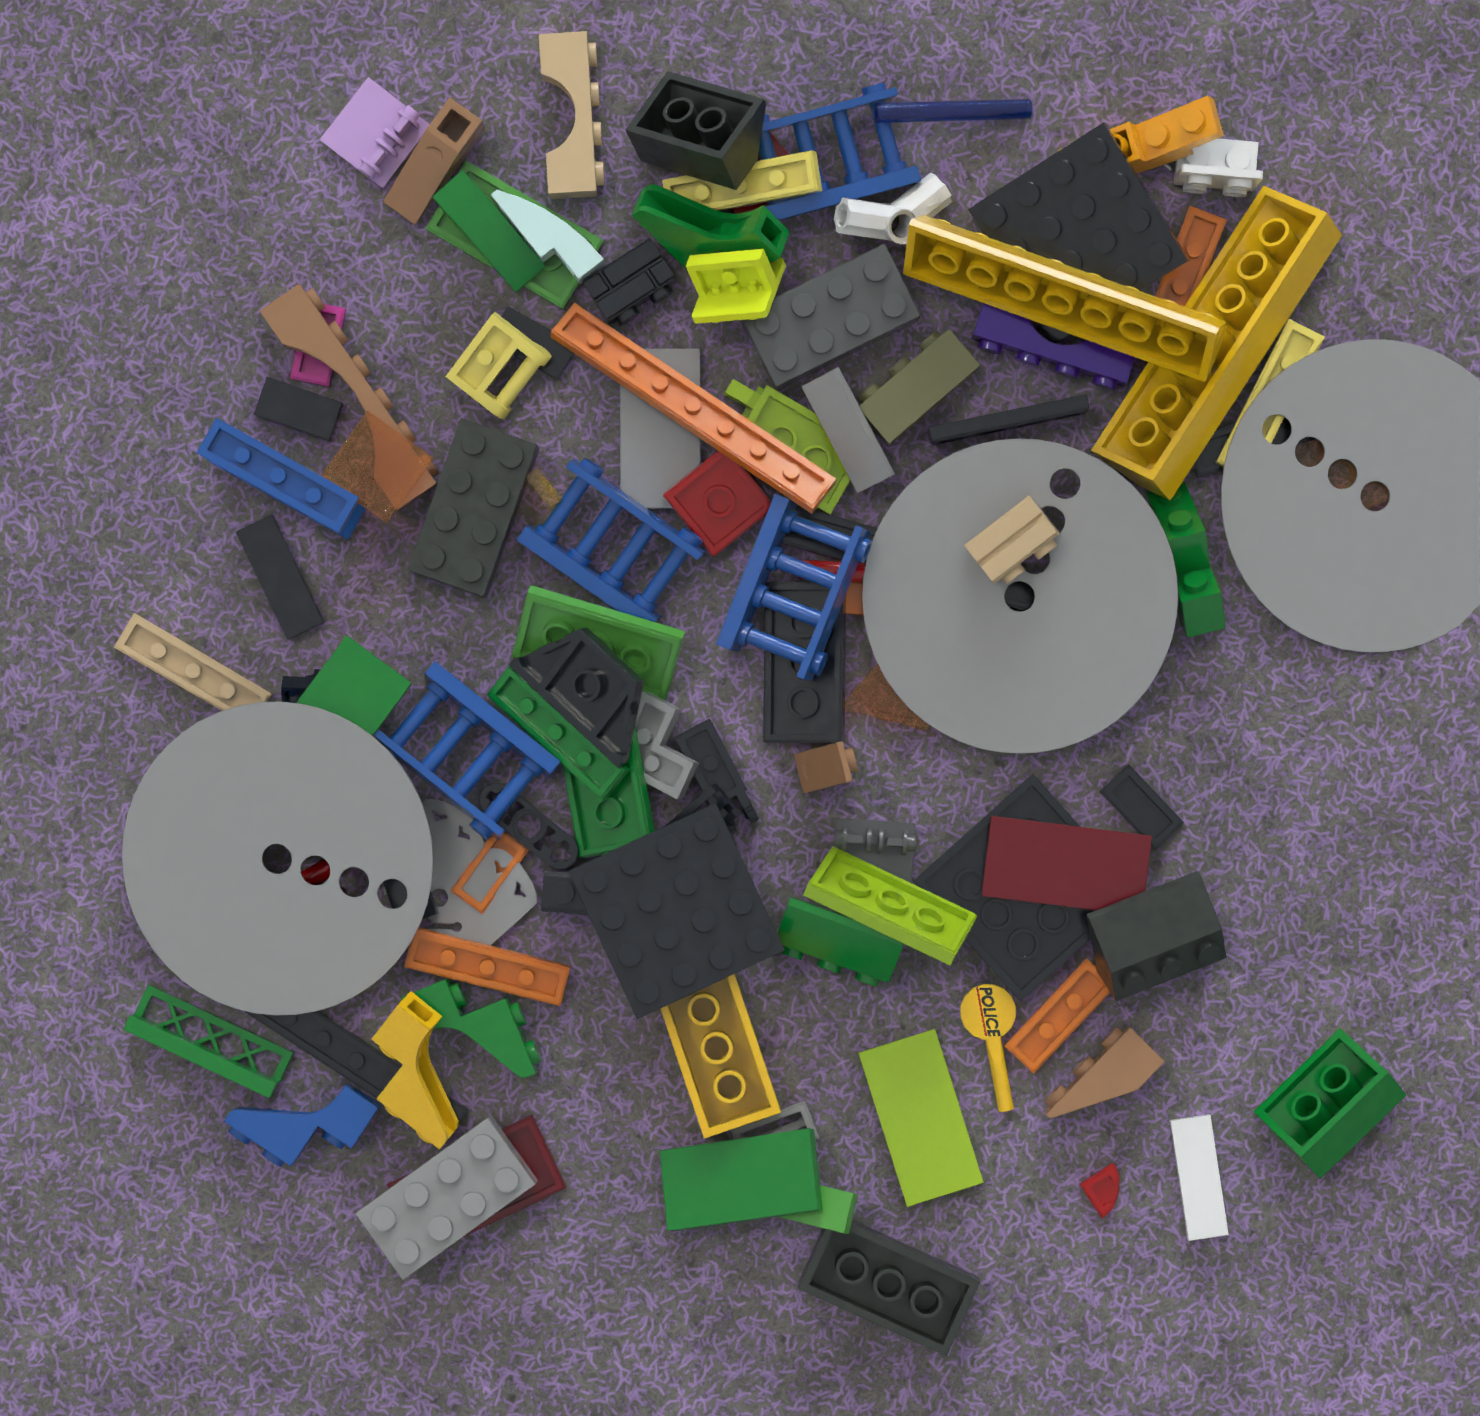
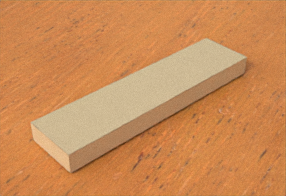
[114,613,273,711]

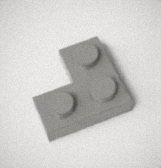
[635,691,699,800]

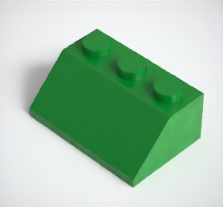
[777,896,904,987]
[1253,1028,1406,1179]

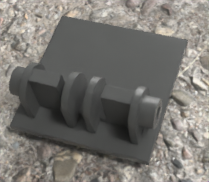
[834,818,916,883]

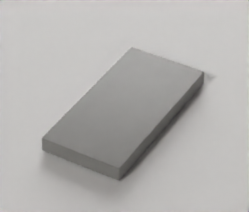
[620,348,701,509]

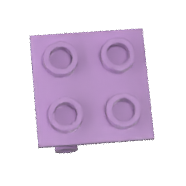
[320,77,430,189]

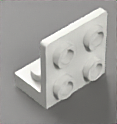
[1174,139,1263,197]

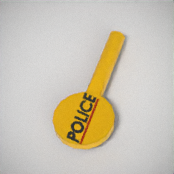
[960,984,1016,1112]

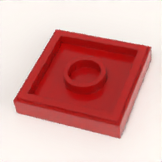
[663,450,771,557]

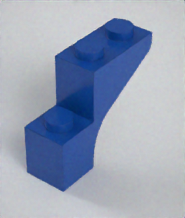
[224,1083,382,1167]

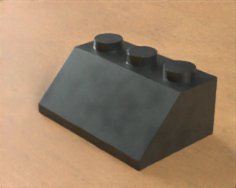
[625,71,766,190]
[1086,871,1227,1001]

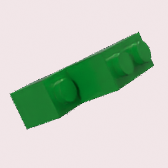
[632,184,790,268]
[1146,482,1226,638]
[400,978,542,1078]

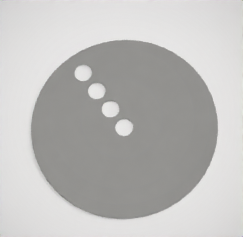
[1221,339,1480,652]
[862,438,1178,754]
[122,701,433,1015]

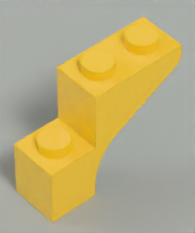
[371,991,459,1150]

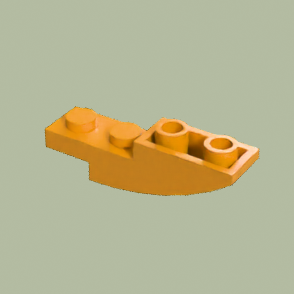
[1058,96,1224,173]

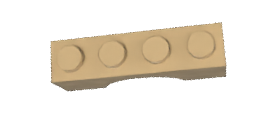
[539,31,605,199]

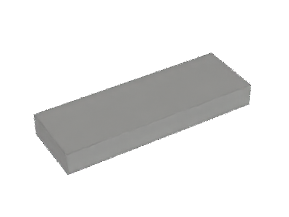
[801,367,895,493]

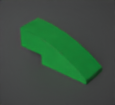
[433,170,546,293]

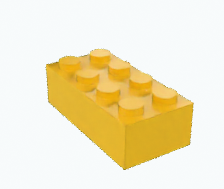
[661,974,781,1139]

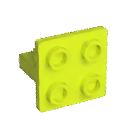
[686,249,786,324]

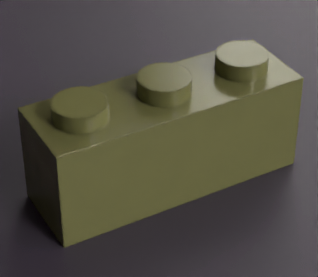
[858,329,980,447]

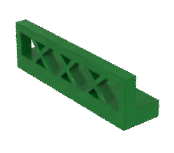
[123,984,294,1098]

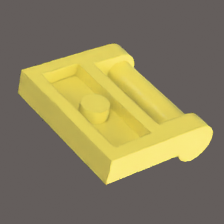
[445,312,552,420]

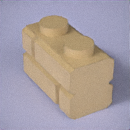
[964,495,1059,585]

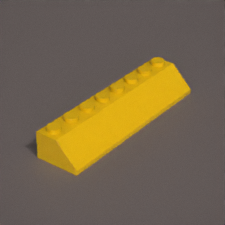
[1091,185,1342,501]
[903,214,1227,382]

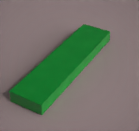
[486,666,630,800]

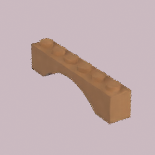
[260,283,439,512]

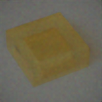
[526,468,563,512]

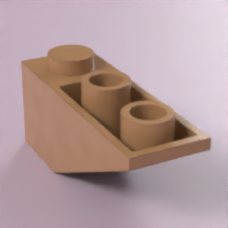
[383,97,485,226]
[794,741,858,794]
[1043,1026,1165,1119]

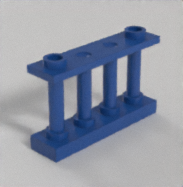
[759,83,921,221]
[196,417,368,540]
[516,458,707,623]
[716,494,872,681]
[373,661,561,841]

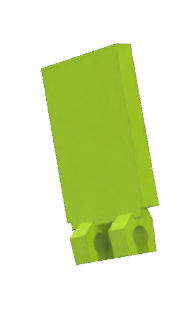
[723,379,850,515]

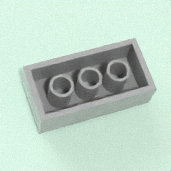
[355,1115,538,1280]

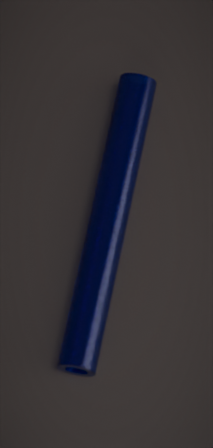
[873,99,1032,123]

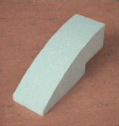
[491,190,605,284]

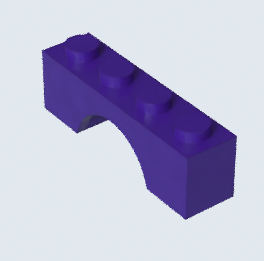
[971,303,1135,390]

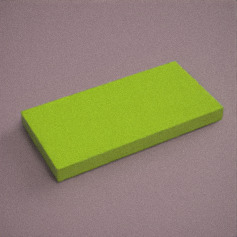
[803,846,978,966]
[858,1028,984,1207]

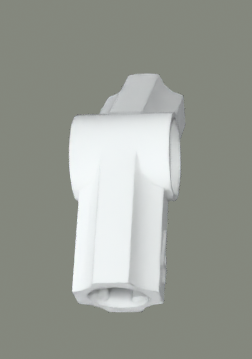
[833,173,952,245]

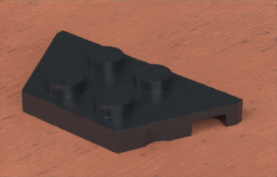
[509,628,644,768]

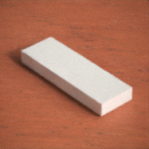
[1169,1114,1229,1241]

